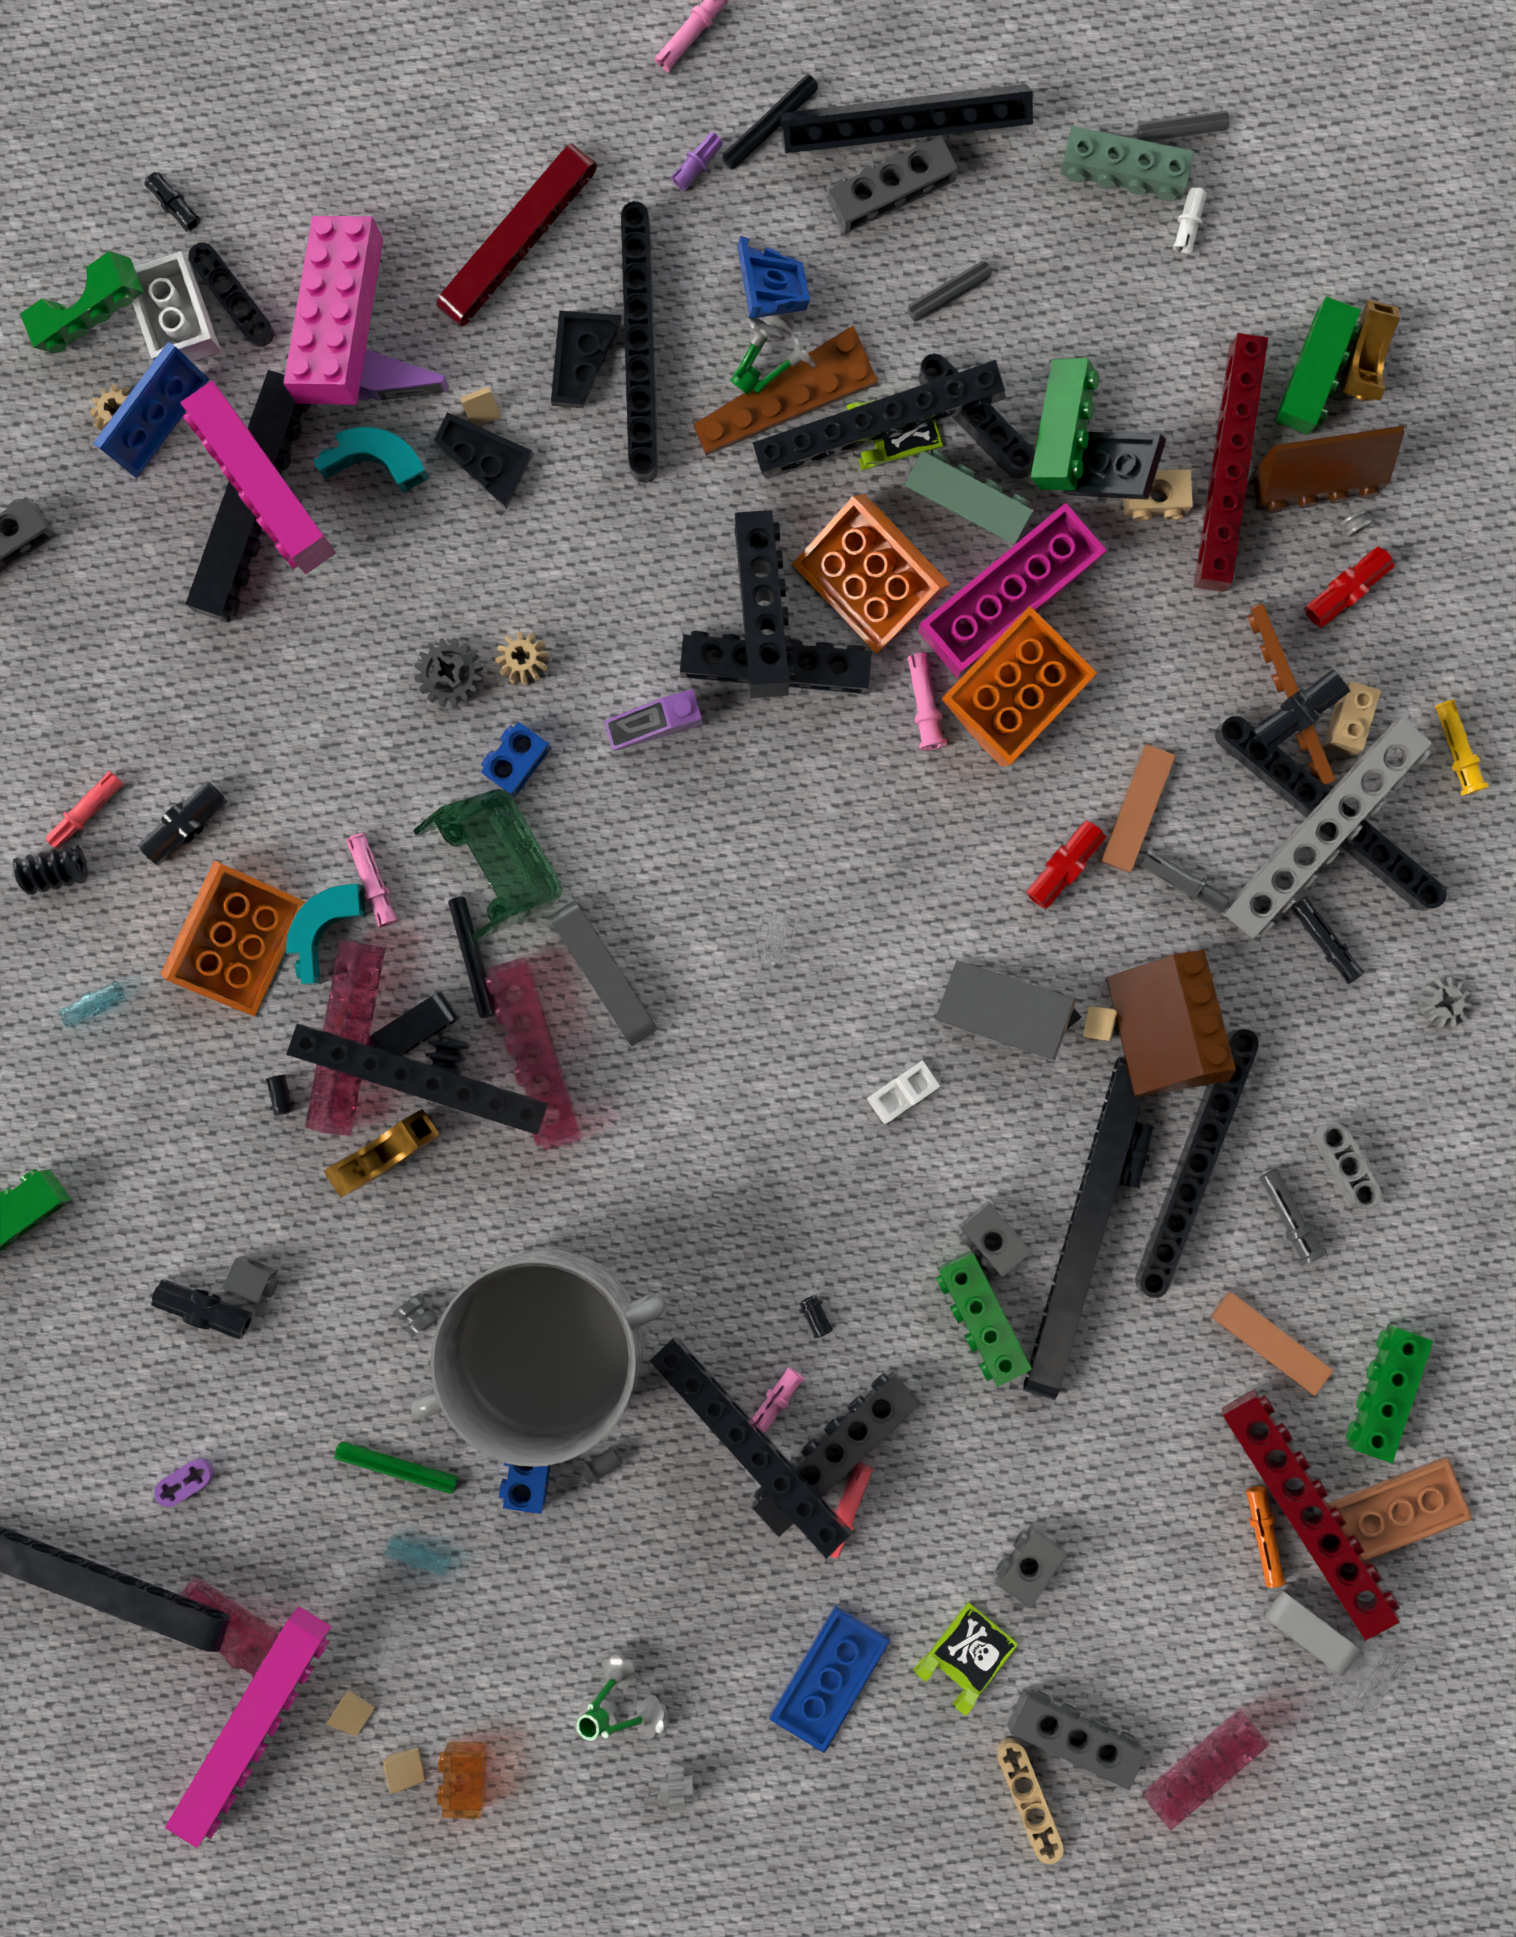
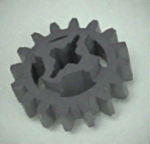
[414,638,484,708]

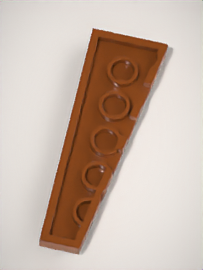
[693,326,878,455]
[1247,602,1336,785]

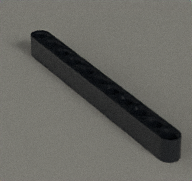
[1023,1056,1143,1400]

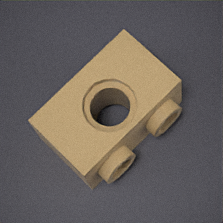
[1123,469,1193,521]
[1323,681,1381,757]

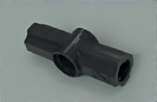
[1253,669,1350,751]
[138,781,228,866]
[151,1279,252,1339]

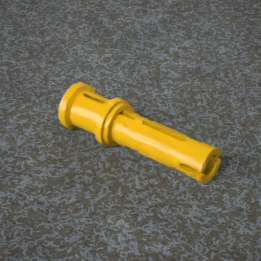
[1434,699,1489,797]

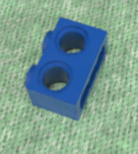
[481,721,552,798]
[499,1463,551,1514]

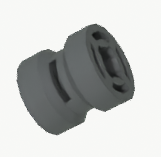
[393,1293,438,1338]

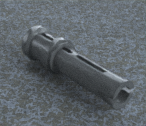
[1259,1169,1327,1265]

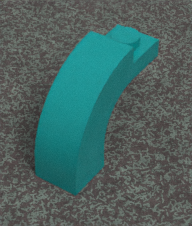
[313,427,430,493]
[286,884,366,985]

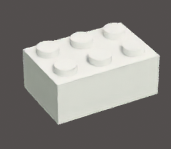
[133,251,221,362]

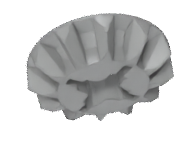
[1420,977,1472,1028]

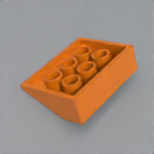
[792,494,950,654]
[941,606,1097,767]
[160,860,306,1017]

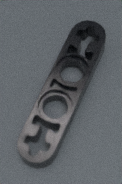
[188,242,274,347]

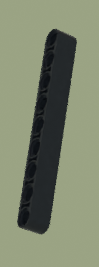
[621,201,658,483]
[1215,716,1447,911]
[1135,1029,1259,1298]
[0,1527,231,1652]

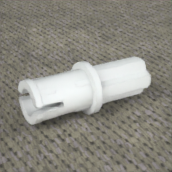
[1173,187,1207,254]

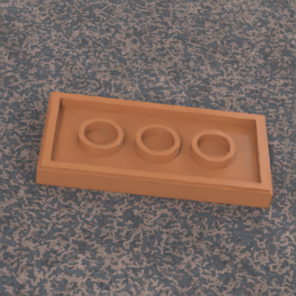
[1328,1457,1473,1566]

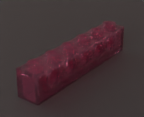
[305,940,386,1136]
[485,957,583,1151]

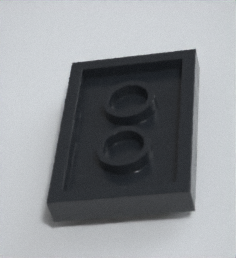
[1062,432,1166,500]

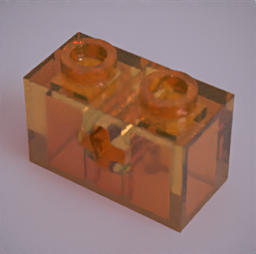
[437,1741,487,1819]

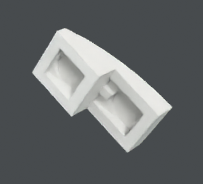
[866,1060,941,1124]

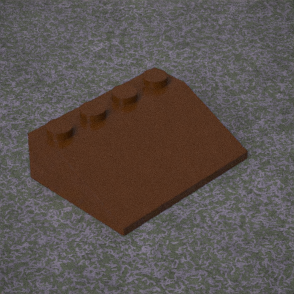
[1252,426,1404,513]
[1106,949,1236,1098]

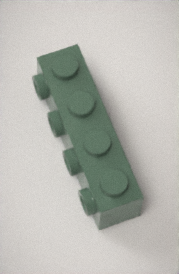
[1060,126,1194,201]
[904,449,1034,545]

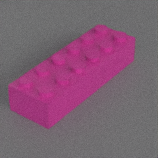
[284,216,383,405]
[180,381,336,575]
[918,503,1107,679]

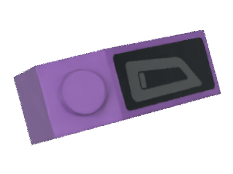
[358,349,449,401]
[604,689,703,751]

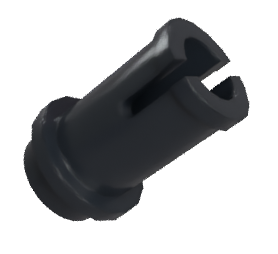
[266,1074,295,1116]
[799,1295,833,1338]

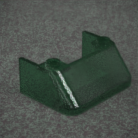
[413,789,563,941]

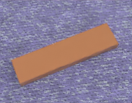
[1100,744,1176,873]
[1210,1291,1333,1396]

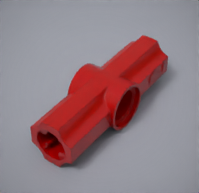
[1303,546,1395,628]
[1025,820,1107,910]

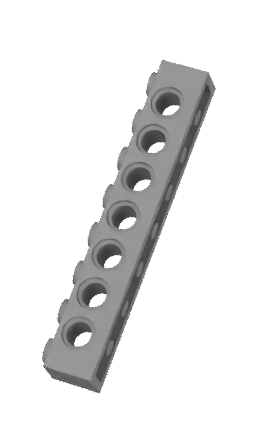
[1223,717,1432,939]

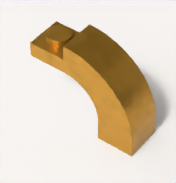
[1343,299,1400,401]
[323,1109,440,1198]

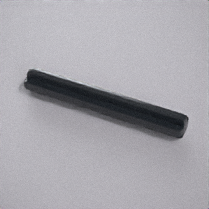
[722,74,818,170]
[448,896,496,1018]

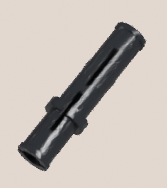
[1289,896,1365,984]

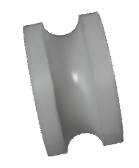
[1340,509,1373,537]

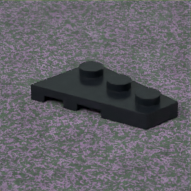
[551,310,622,408]
[434,412,533,509]

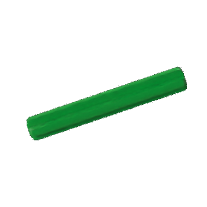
[334,1442,458,1494]

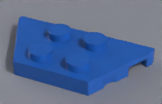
[737,236,810,318]

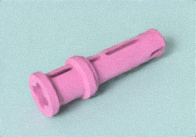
[907,653,947,751]

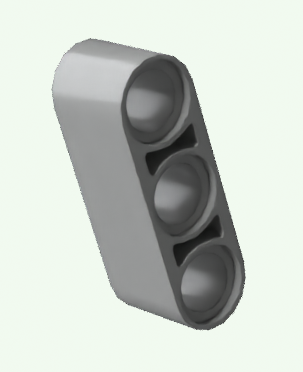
[1314,1123,1382,1210]
[1264,1590,1362,1676]

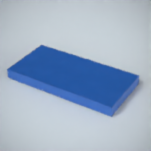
[93,342,209,479]
[769,1605,890,1753]

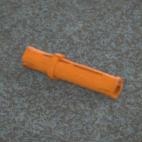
[1245,1486,1286,1588]

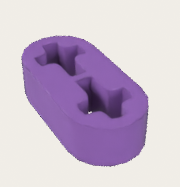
[154,1458,214,1507]

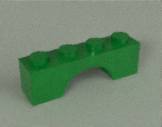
[20,251,144,353]

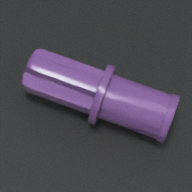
[670,132,723,192]

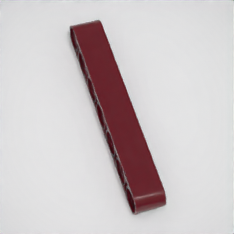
[436,143,597,327]

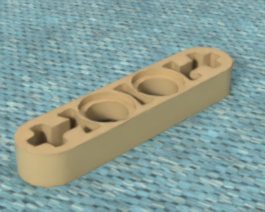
[996,1738,1064,1864]

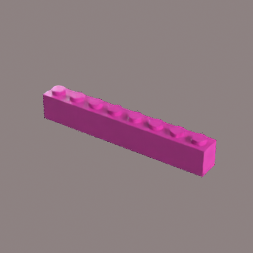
[164,1606,332,1848]

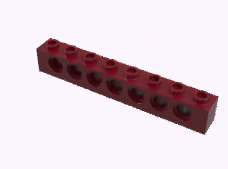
[1193,333,1269,592]
[1222,1389,1401,1641]

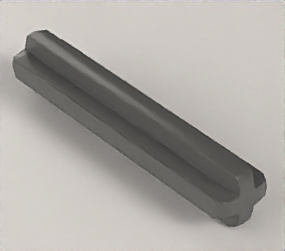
[1137,111,1229,141]
[907,261,992,321]

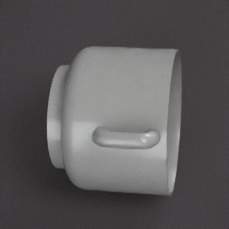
[411,1249,665,1467]

